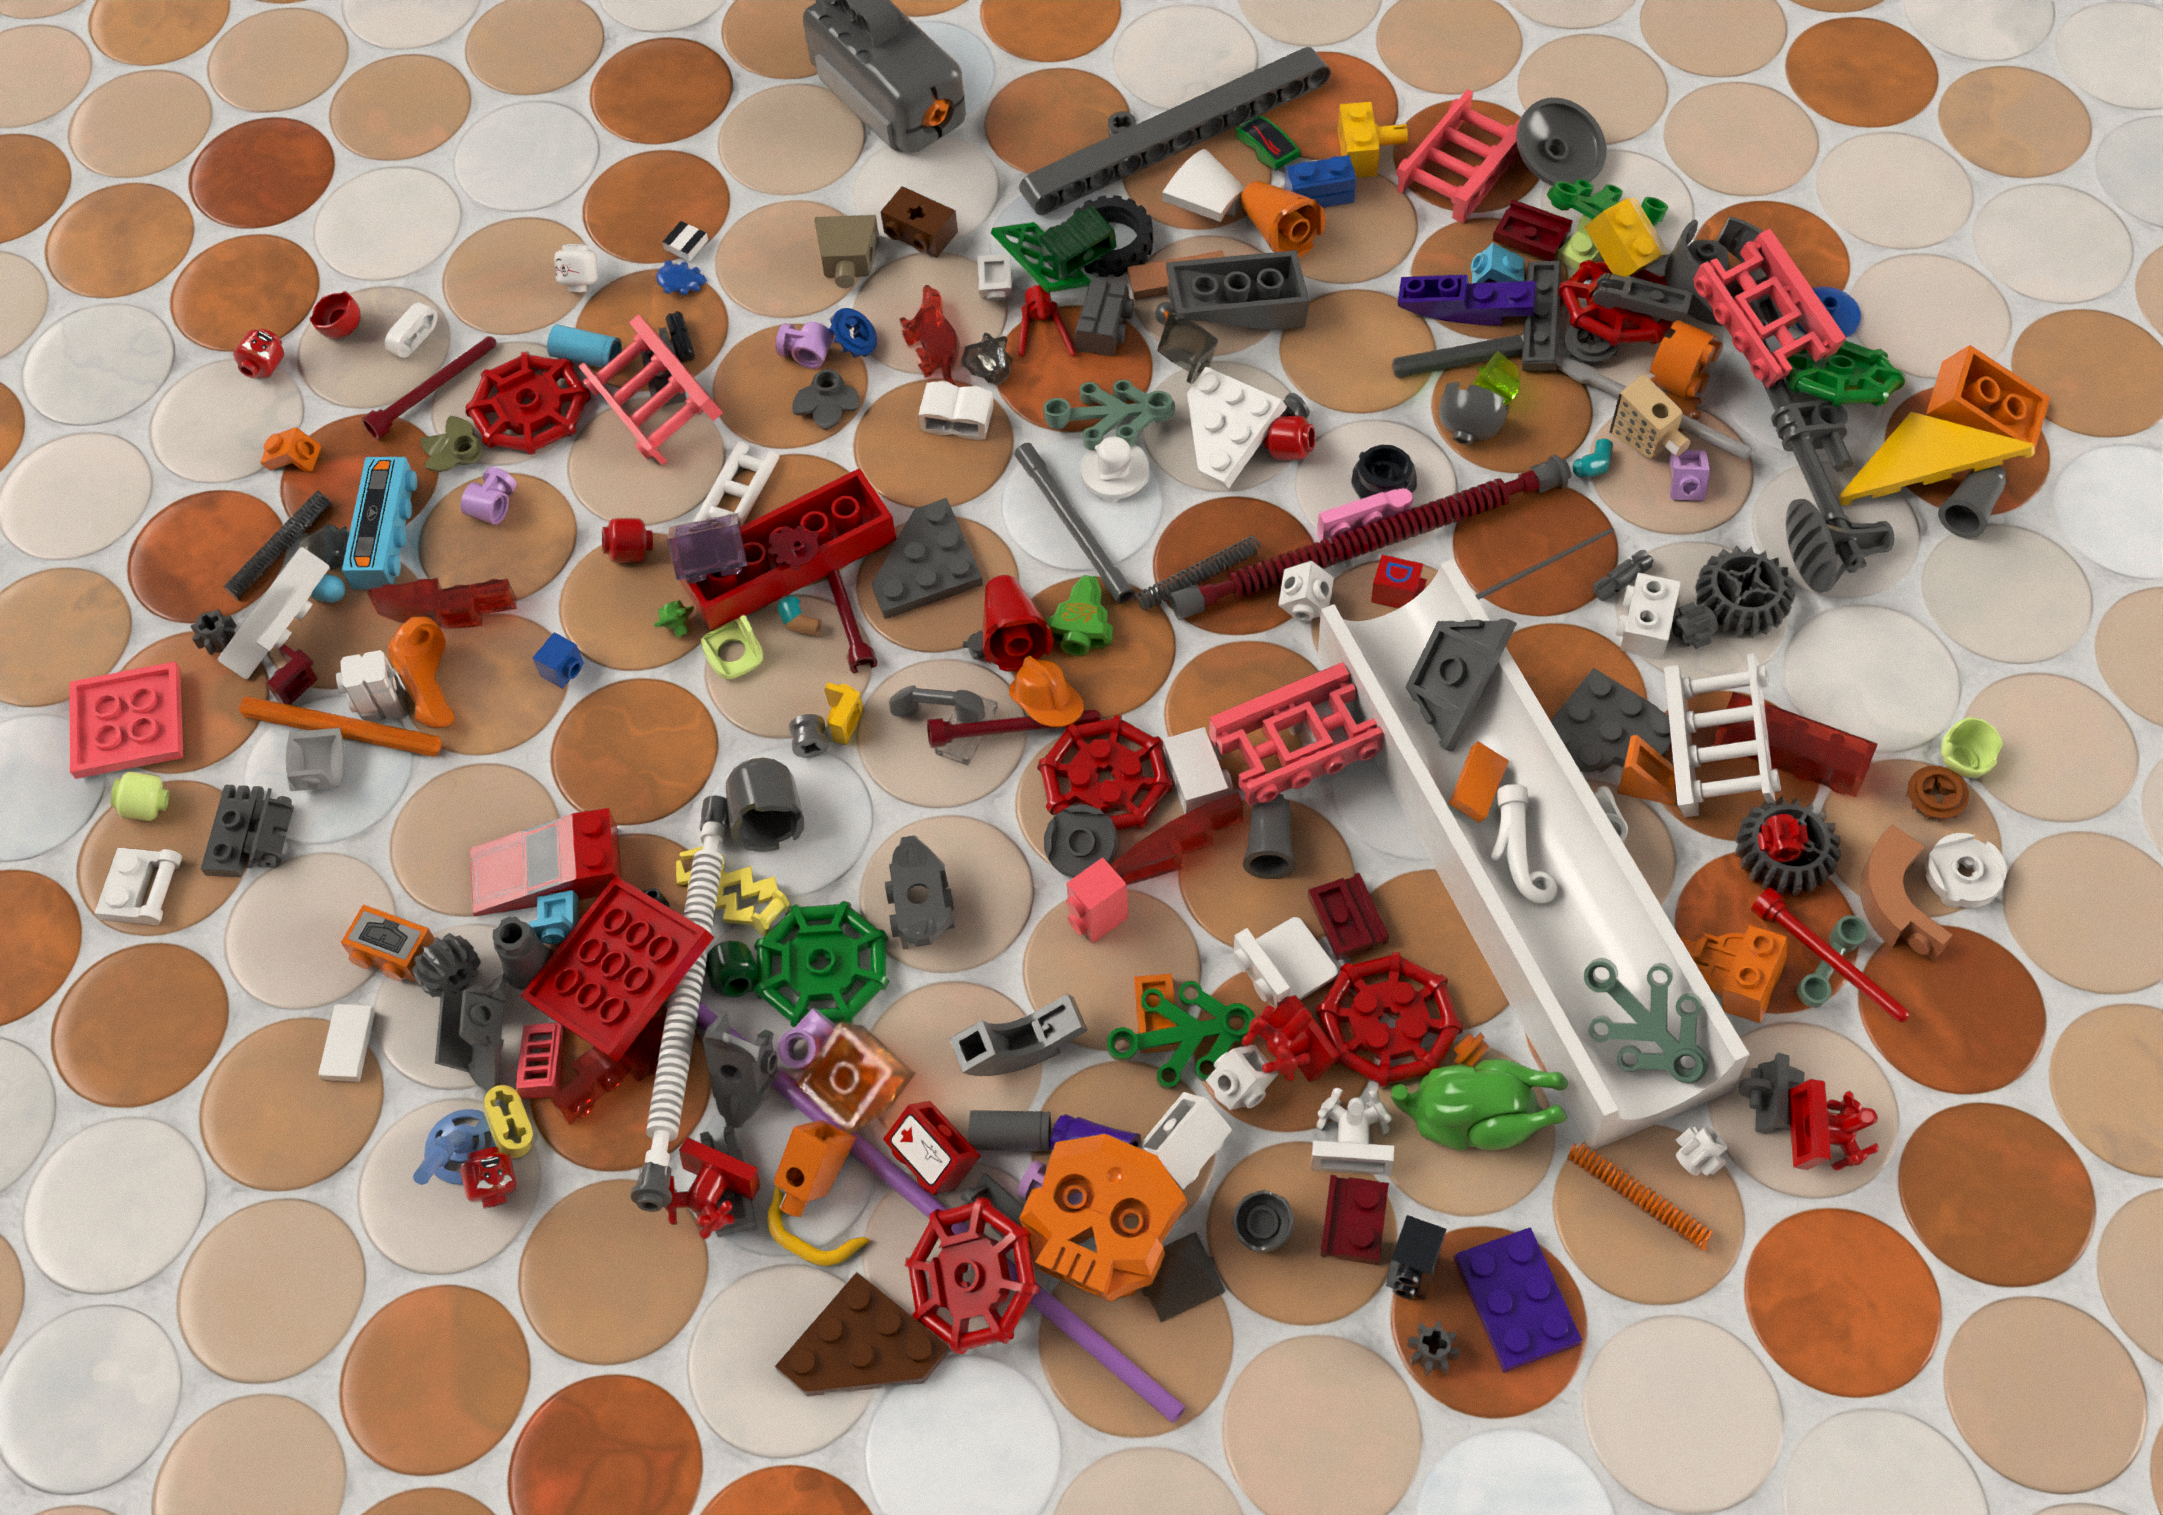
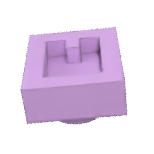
[1669,450,1710,501]

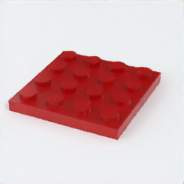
[520,876,714,1062]

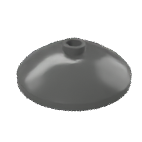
[1516,98,1607,186]

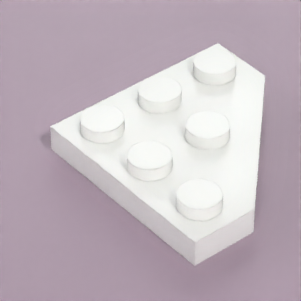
[1187,367,1287,489]

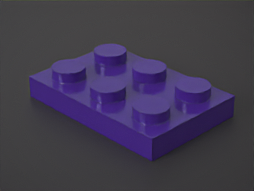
[1454,1227,1582,1373]

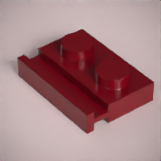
[1493,199,1573,261]
[1308,872,1389,961]
[1320,1174,1389,1265]

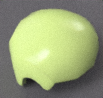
[1941,717,2003,778]

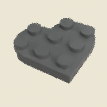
[1551,668,1671,773]

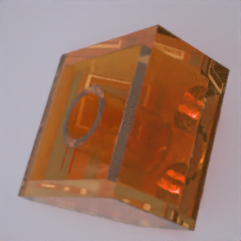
[796,1022,915,1134]

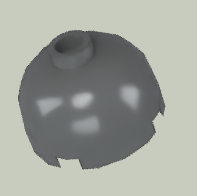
[1439,382,1511,445]

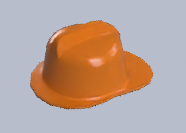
[1009,656,1084,727]

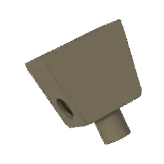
[814,215,879,288]

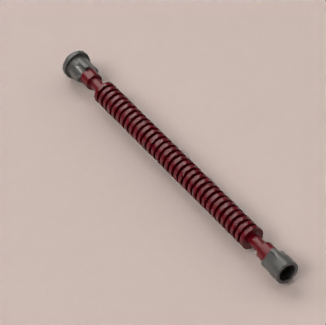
[1169,455,1571,620]

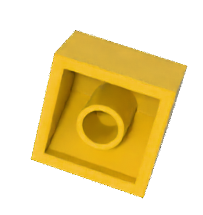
[1584,198,1670,277]

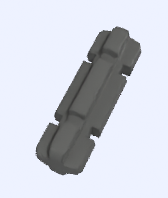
[1592,550,1654,601]

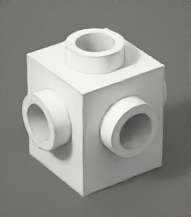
[1278,561,1334,622]
[1206,1044,1278,1110]

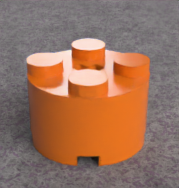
[1650,320,1724,399]

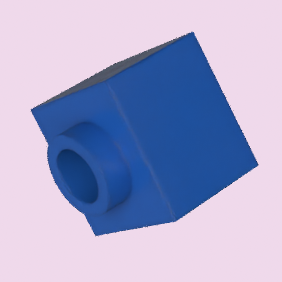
[532,632,584,689]

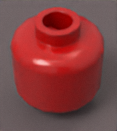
[1263,416,1315,460]
[602,518,653,563]

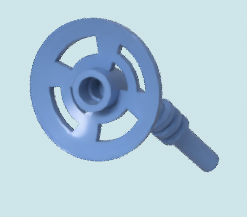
[413,1109,496,1185]

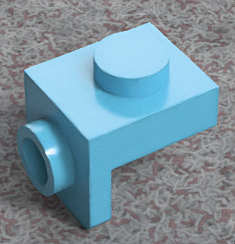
[1471,243,1524,283]
[529,890,579,944]

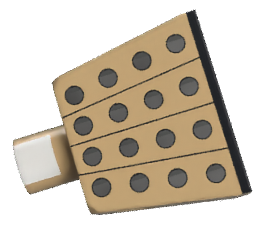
[1609,374,1691,458]

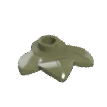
[420,416,483,472]

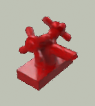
[1242,995,1341,1082]
[1788,1079,1879,1171]
[665,1137,760,1239]

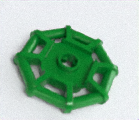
[1786,337,1905,408]
[754,901,889,1028]

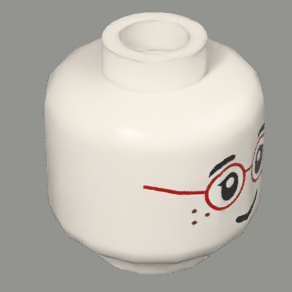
[554,244,598,292]

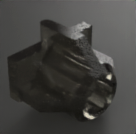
[960,332,1013,385]
[300,525,350,571]

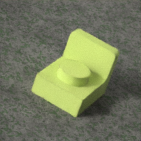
[1557,215,1601,271]

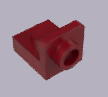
[266,644,318,705]

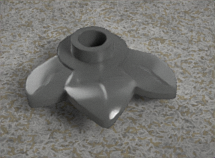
[792,369,859,429]

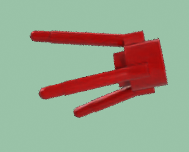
[1018,285,1076,357]

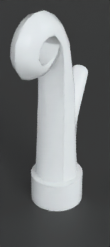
[1491,784,1557,903]

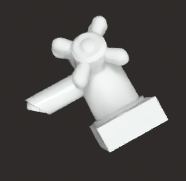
[1311,1088,1394,1176]

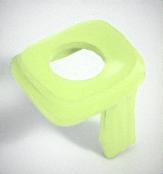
[701,615,763,679]

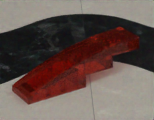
[1110,792,1244,886]

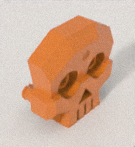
[1019,1134,1188,1302]

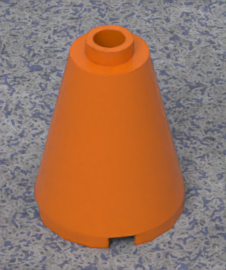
[1240,181,1326,258]

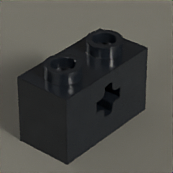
[1386,1215,1447,1300]

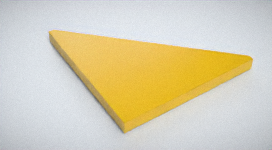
[1839,412,2035,506]

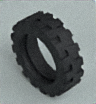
[1069,195,1153,277]

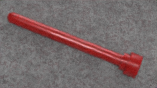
[1751,887,1909,1022]

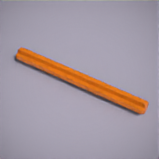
[239,696,442,757]

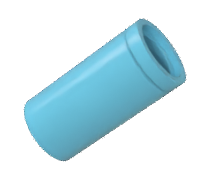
[547,324,622,368]

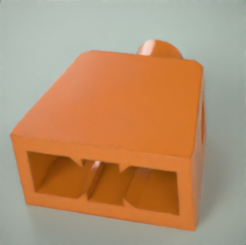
[774,1120,856,1217]

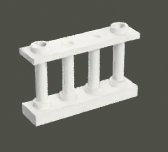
[1664,653,1781,817]

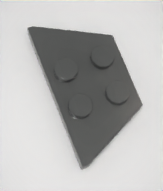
[1405,618,1517,751]

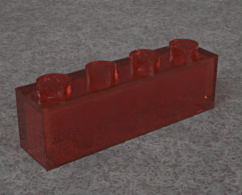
[1713,691,1878,797]

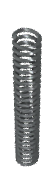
[1133,535,1262,611]

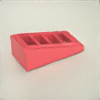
[516,1023,563,1100]

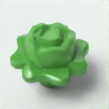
[654,600,694,638]

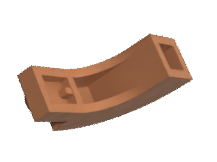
[1860,824,1952,961]

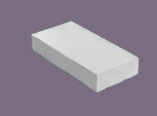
[318,1004,376,1082]

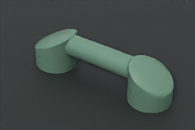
[1795,915,1868,1008]

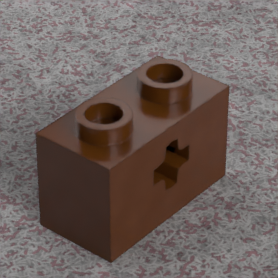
[880,186,958,257]

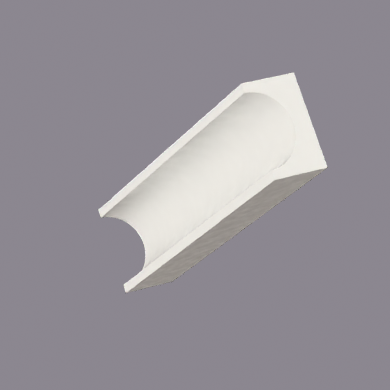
[1318,559,1750,1151]

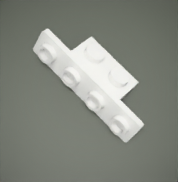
[218,547,329,679]

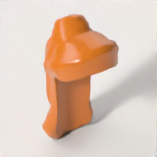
[388,617,455,728]

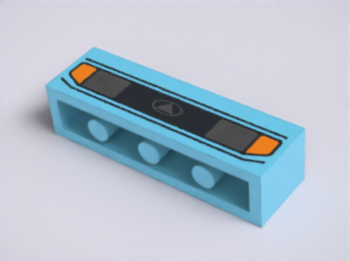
[342,457,417,590]

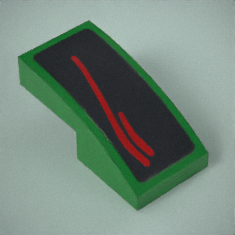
[1235,115,1302,170]

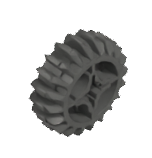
[1695,546,1795,638]
[1735,796,1841,897]

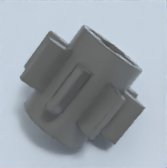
[1672,602,1718,649]
[191,609,237,655]
[1407,1321,1460,1376]

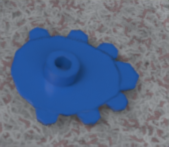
[656,260,707,295]

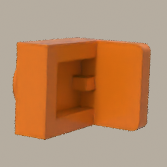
[260,427,321,473]

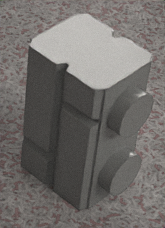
[1075,279,1134,357]

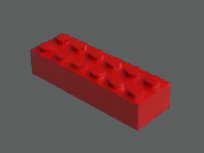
[673,468,897,631]

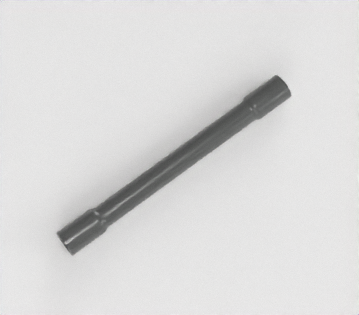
[1014,443,1134,604]

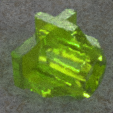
[1467,351,1520,405]

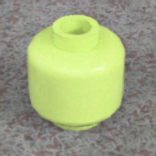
[110,772,170,822]

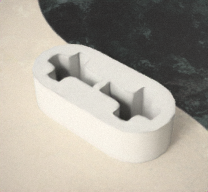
[385,302,438,358]

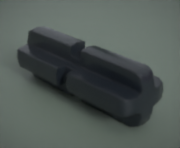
[665,311,695,363]

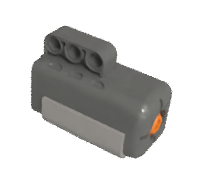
[803,0,966,153]

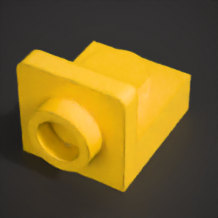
[824,682,864,745]

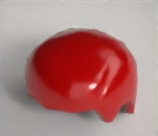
[309,291,361,339]

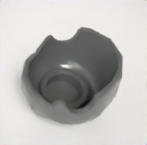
[1232,1190,1295,1253]

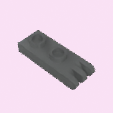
[201,784,264,878]

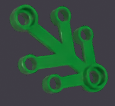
[1547,179,1668,226]
[1107,981,1256,1089]

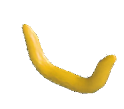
[767,1186,870,1266]

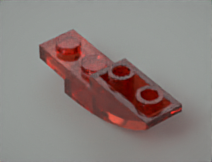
[368,578,517,629]
[551,1014,697,1125]

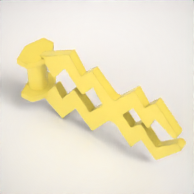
[676,846,790,936]

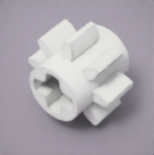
[1676,1126,1727,1176]

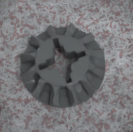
[1564,320,1619,366]

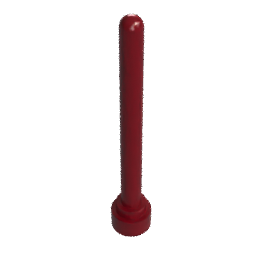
[361,336,496,440]
[826,569,878,673]
[927,709,1101,748]

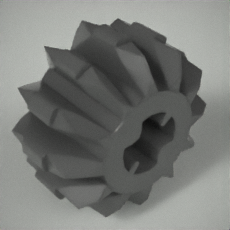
[412,933,481,998]

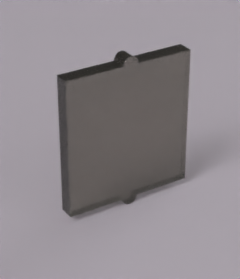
[1142,1232,1225,1322]

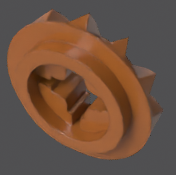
[1906,766,1969,822]

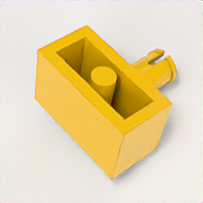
[1338,102,1408,178]

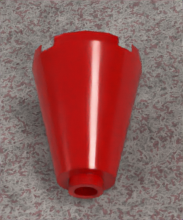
[982,575,1054,672]

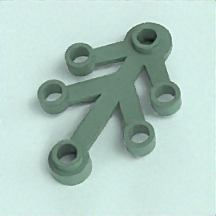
[1043,380,1176,450]
[1584,958,1708,1083]

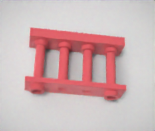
[1396,89,1521,223]
[578,314,723,466]

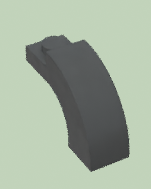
[949,993,1088,1076]

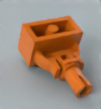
[1679,925,1787,1023]

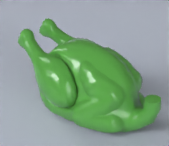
[1391,1058,1568,1151]

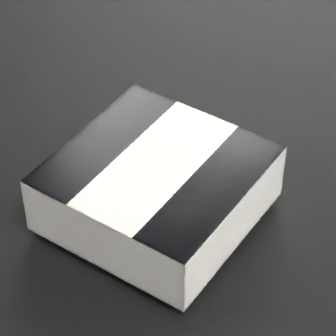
[662,221,708,262]

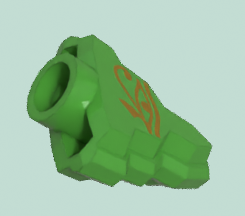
[1046,575,1113,656]

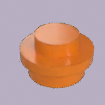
[1453,1032,1490,1067]

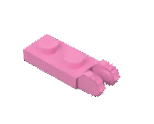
[1317,488,1413,540]

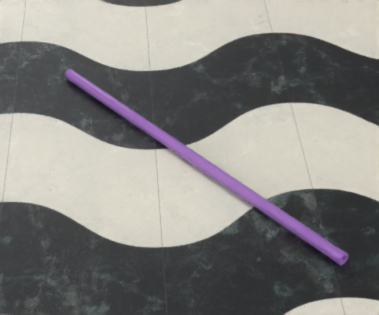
[696,1002,1186,1423]

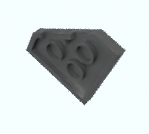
[872,498,983,619]

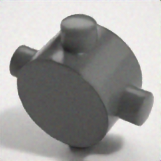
[963,631,985,660]

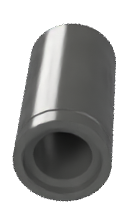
[969,1110,1051,1152]

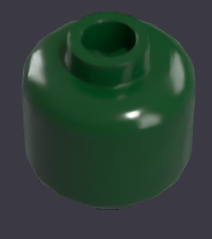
[705,941,758,998]

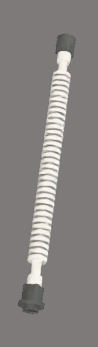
[630,795,729,1212]

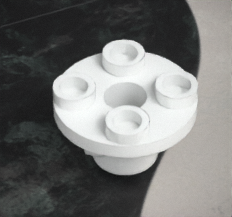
[1081,437,1149,503]

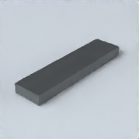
[1522,261,1562,371]

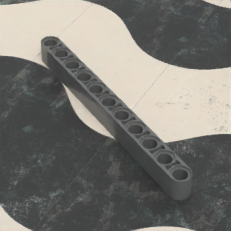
[1019,47,1331,215]

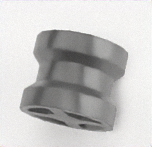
[789,714,828,758]

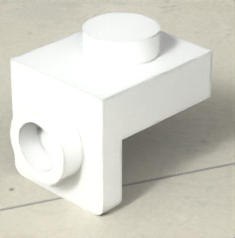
[977,254,1013,302]

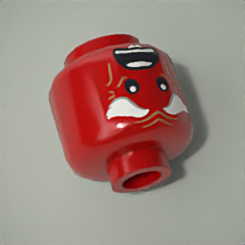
[233,329,284,378]
[460,1147,517,1209]

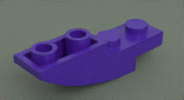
[1397,275,1537,325]

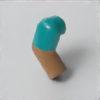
[778,595,822,637]

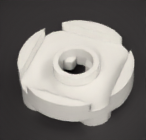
[1925,833,2007,908]

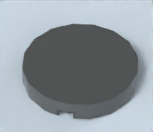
[1044,804,1119,878]

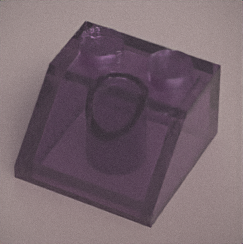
[667,513,748,583]

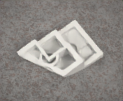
[1162,149,1245,222]

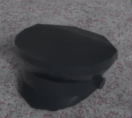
[1351,444,1417,499]

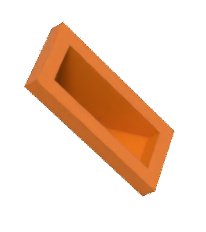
[1617,735,1677,805]

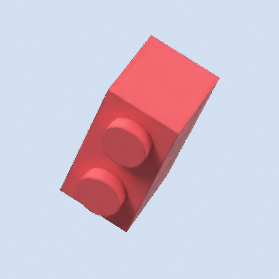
[1066,857,1129,943]

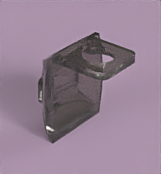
[1157,312,1218,384]

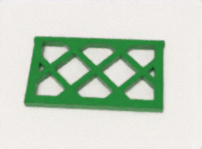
[991,222,1091,293]

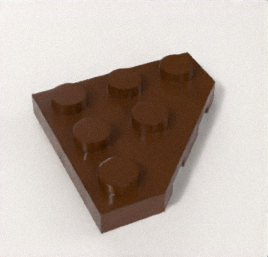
[775,1272,950,1396]

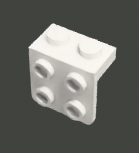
[1232,917,1338,1009]

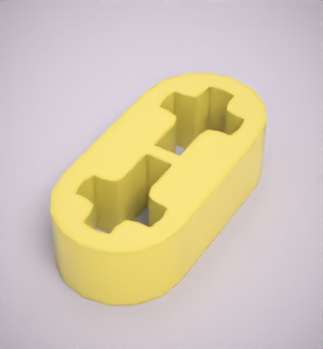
[484,1085,533,1158]

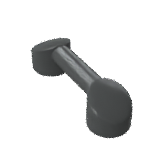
[889,685,985,723]

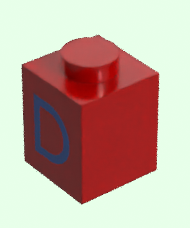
[1371,554,1427,609]

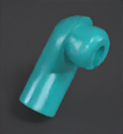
[1573,438,1613,478]

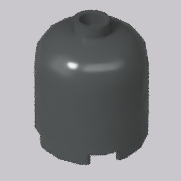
[726,757,804,852]

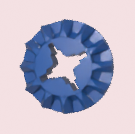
[828,308,877,358]

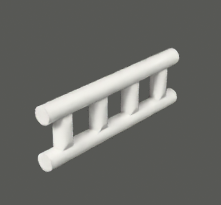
[678,441,780,554]

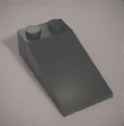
[1166,250,1309,330]

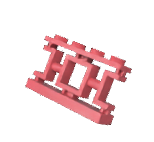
[1693,228,1846,388]
[1209,662,1384,805]

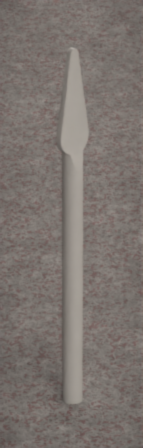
[1557,354,1752,461]

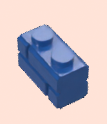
[1285,155,1356,208]

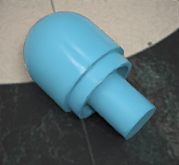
[310,574,345,603]

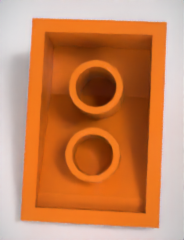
[1926,345,2050,450]

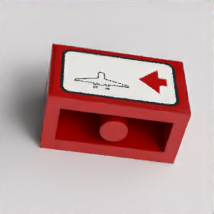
[883,1101,981,1195]

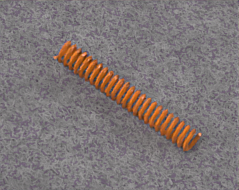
[1568,1143,1712,1251]

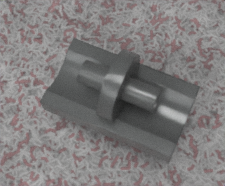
[1738,1053,1804,1134]

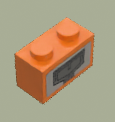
[341,904,434,983]

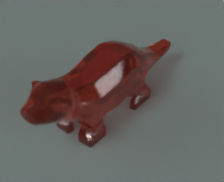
[899,285,960,386]

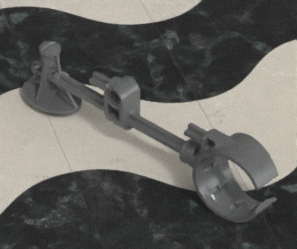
[1665,216,1895,593]

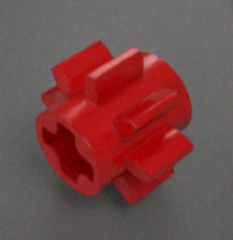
[1757,814,1809,862]

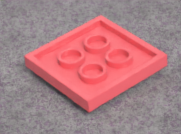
[69,661,183,779]

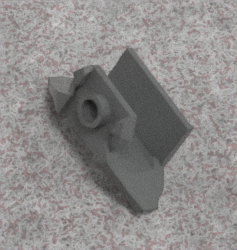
[885,835,955,950]
[435,973,509,1093]
[703,1011,780,1128]

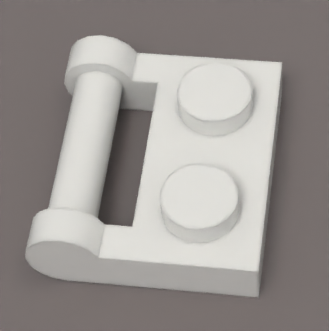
[95,848,183,925]

